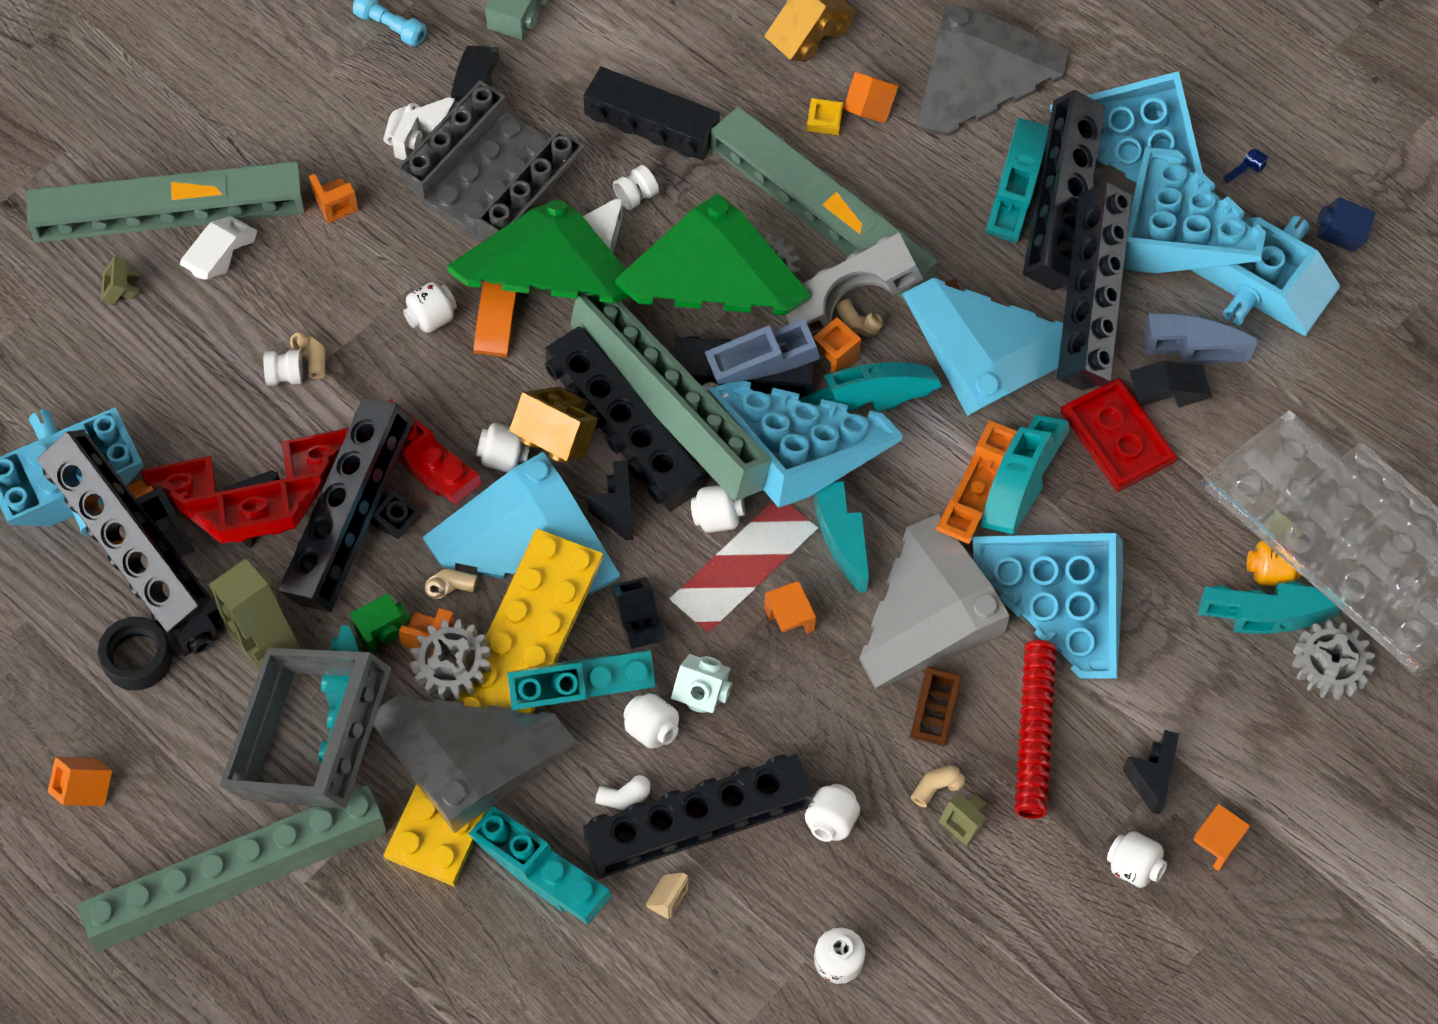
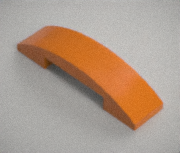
[473,281,518,357]
[936,420,1017,544]

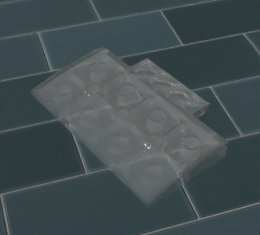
[1199,410,1438,678]

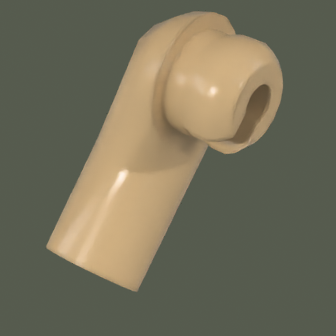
[836,299,883,337]
[289,332,326,379]
[425,569,479,599]
[911,765,965,807]

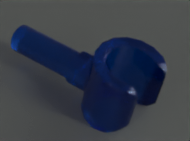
[1223,149,1268,183]

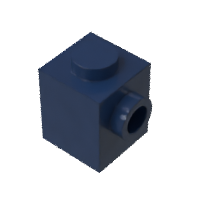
[1317,197,1376,252]

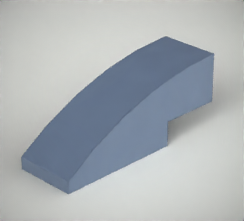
[1143,313,1257,364]
[705,318,821,384]

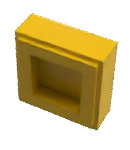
[806,98,844,136]

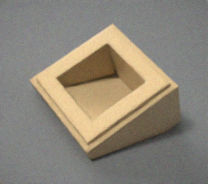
[646,873,689,920]

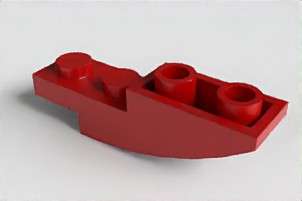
[387,399,482,505]

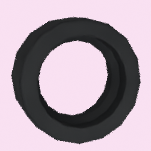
[97,617,172,690]

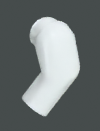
[383,103,420,146]
[595,775,651,811]

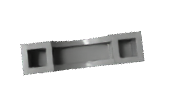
[786,233,923,337]

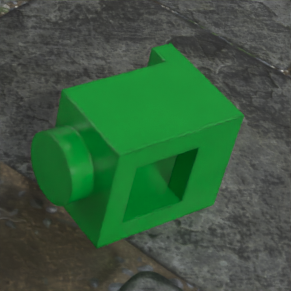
[349,593,410,655]

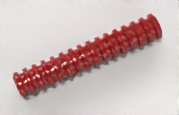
[1014,640,1057,819]

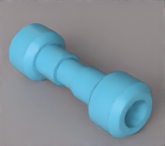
[353,0,427,47]

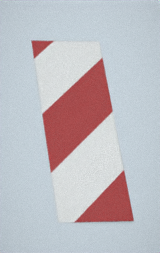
[670,501,818,633]

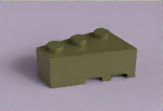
[209,558,301,670]

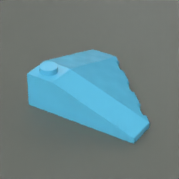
[1049,71,1203,184]
[1123,147,1266,274]
[902,278,1063,416]
[708,381,903,508]
[423,452,620,596]
[973,533,1123,679]

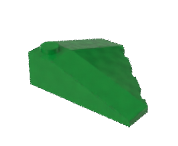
[615,193,811,315]
[447,200,630,303]

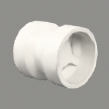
[613,165,659,210]
[263,349,303,386]

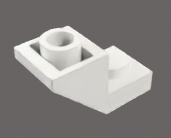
[392,97,456,160]
[180,216,257,280]

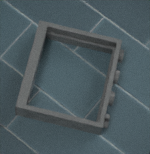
[220,648,392,809]

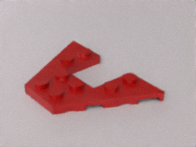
[141,428,349,544]

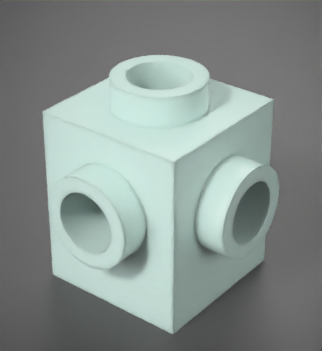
[671,654,732,713]

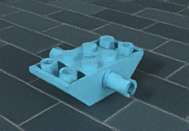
[1191,216,1340,337]
[0,407,144,536]

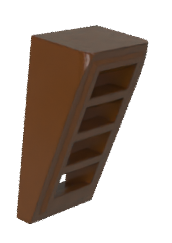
[910,666,963,747]

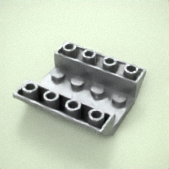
[396,80,585,241]

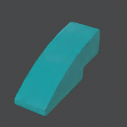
[814,481,869,593]

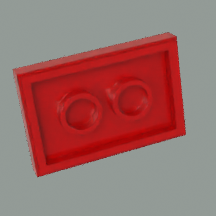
[1060,377,1178,493]

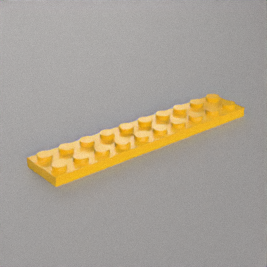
[383,528,604,886]

